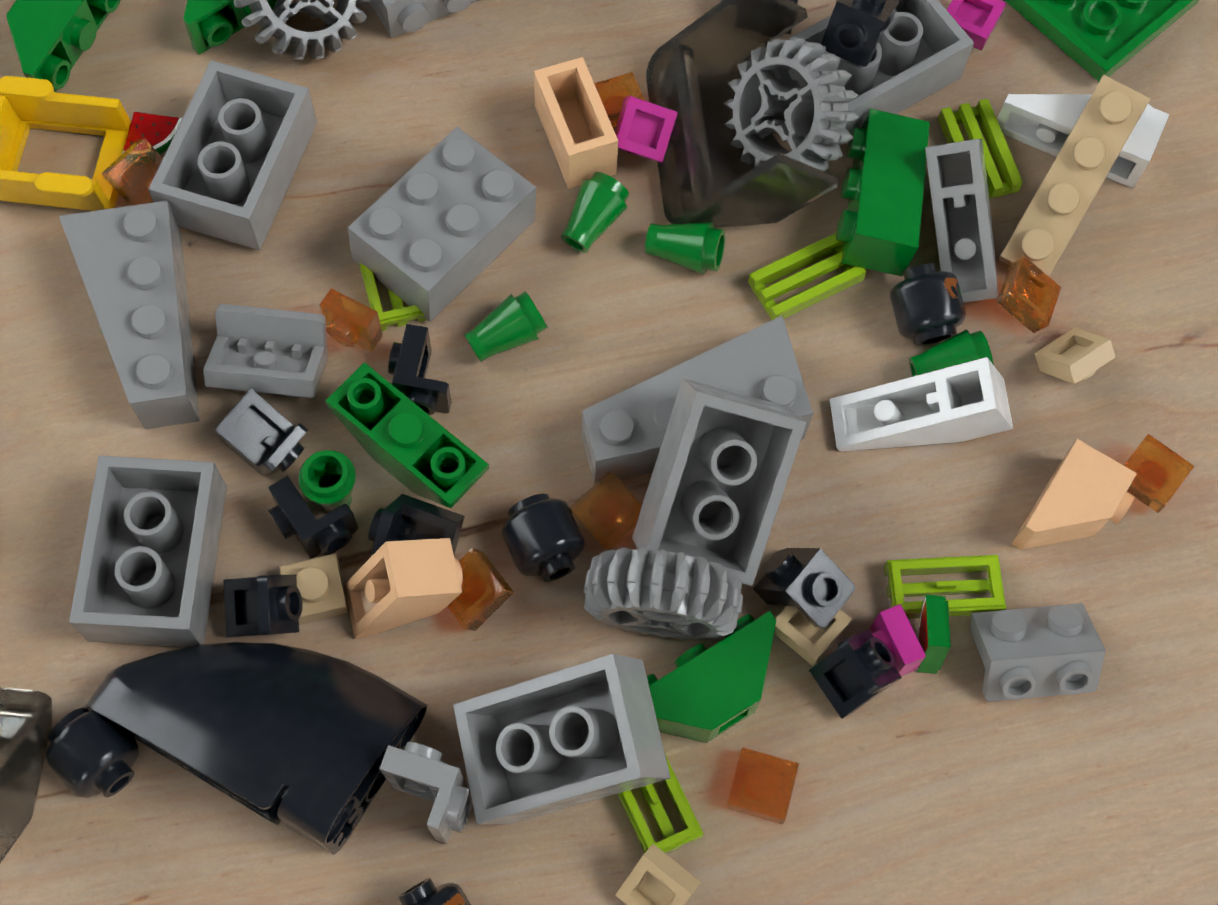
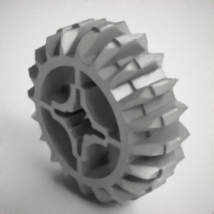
[233,0,370,60]
[723,38,859,181]
[583,547,743,641]

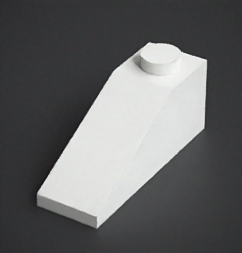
[997,94,1170,188]
[830,357,1013,452]

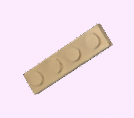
[998,75,1151,284]

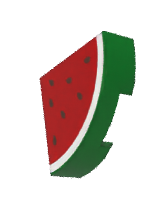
[122,112,182,165]
[917,595,951,674]

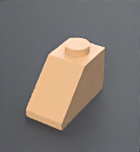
[1011,439,1137,550]
[344,538,463,639]

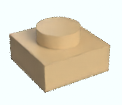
[1034,327,1116,384]
[279,553,349,625]
[774,606,852,666]
[615,844,701,905]

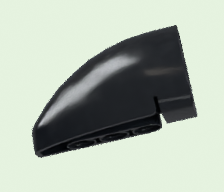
[85,642,428,855]

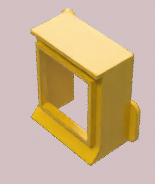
[0,76,131,211]

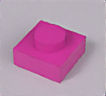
[947,0,1006,51]
[614,96,678,162]
[870,604,926,676]

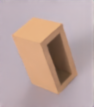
[534,57,618,189]

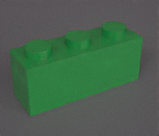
[836,108,930,277]

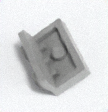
[203,304,328,398]
[970,603,1106,702]
[380,742,472,844]

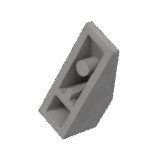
[925,139,999,303]

